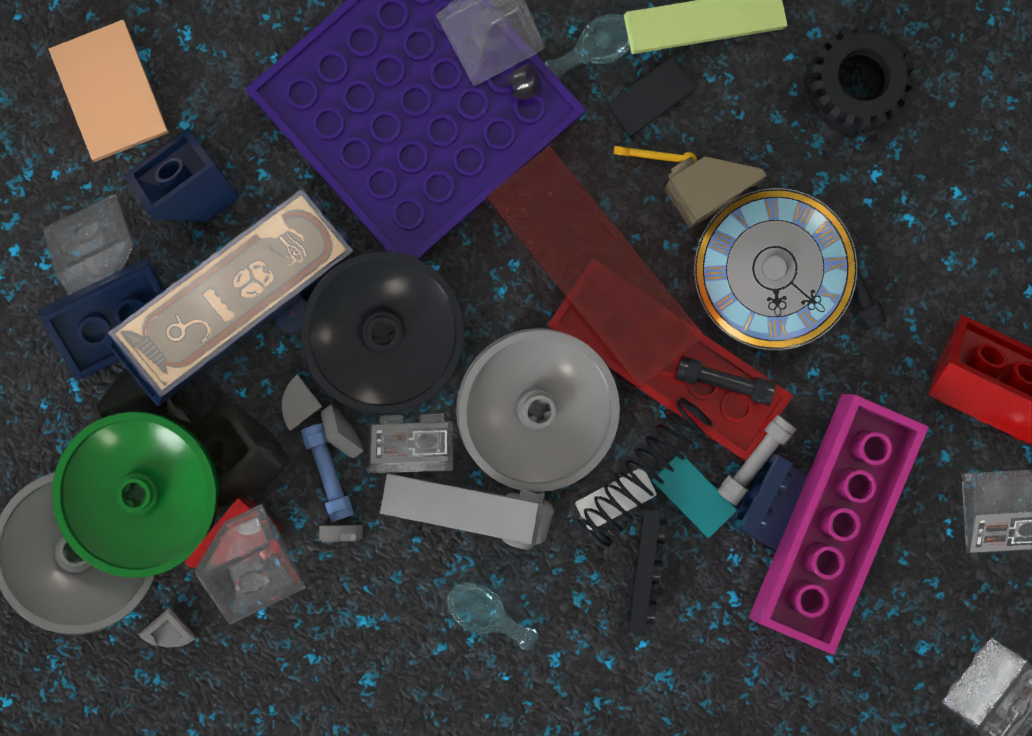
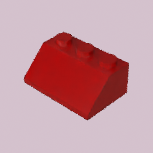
[928,314,1032,445]

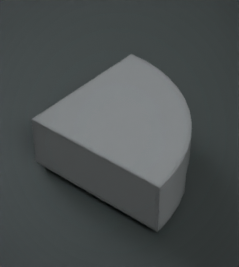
[282,374,323,431]
[321,404,364,458]
[319,525,363,542]
[138,607,197,648]

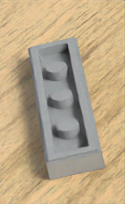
[380,474,543,544]

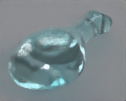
[544,14,630,80]
[447,582,539,650]

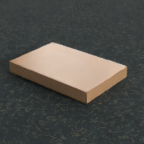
[49,20,169,162]

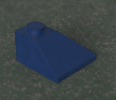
[124,128,239,221]

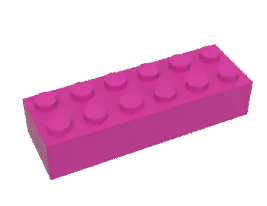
[748,394,928,655]

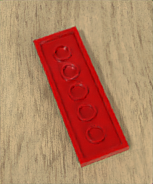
[547,259,794,461]

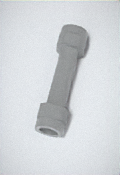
[717,414,797,506]

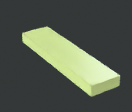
[624,0,788,54]

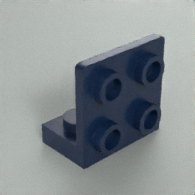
[730,454,808,550]

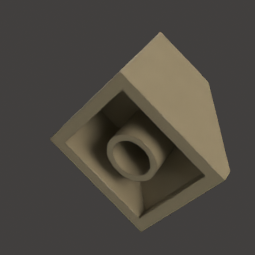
[664,156,766,229]

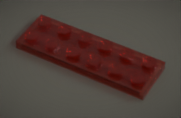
[486,146,704,387]

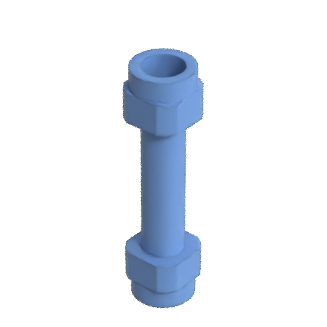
[301,423,355,522]

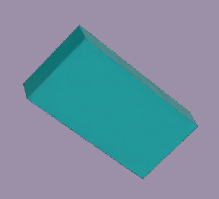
[651,452,737,538]

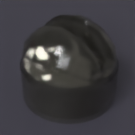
[507,64,542,100]

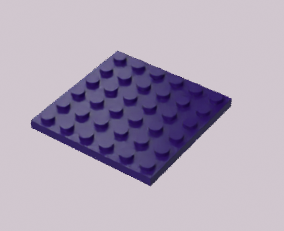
[245,0,586,259]

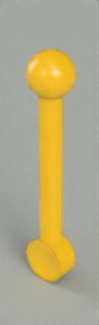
[613,146,697,163]

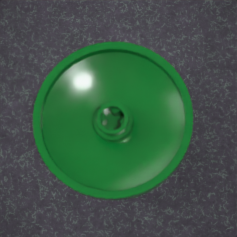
[52,411,219,578]

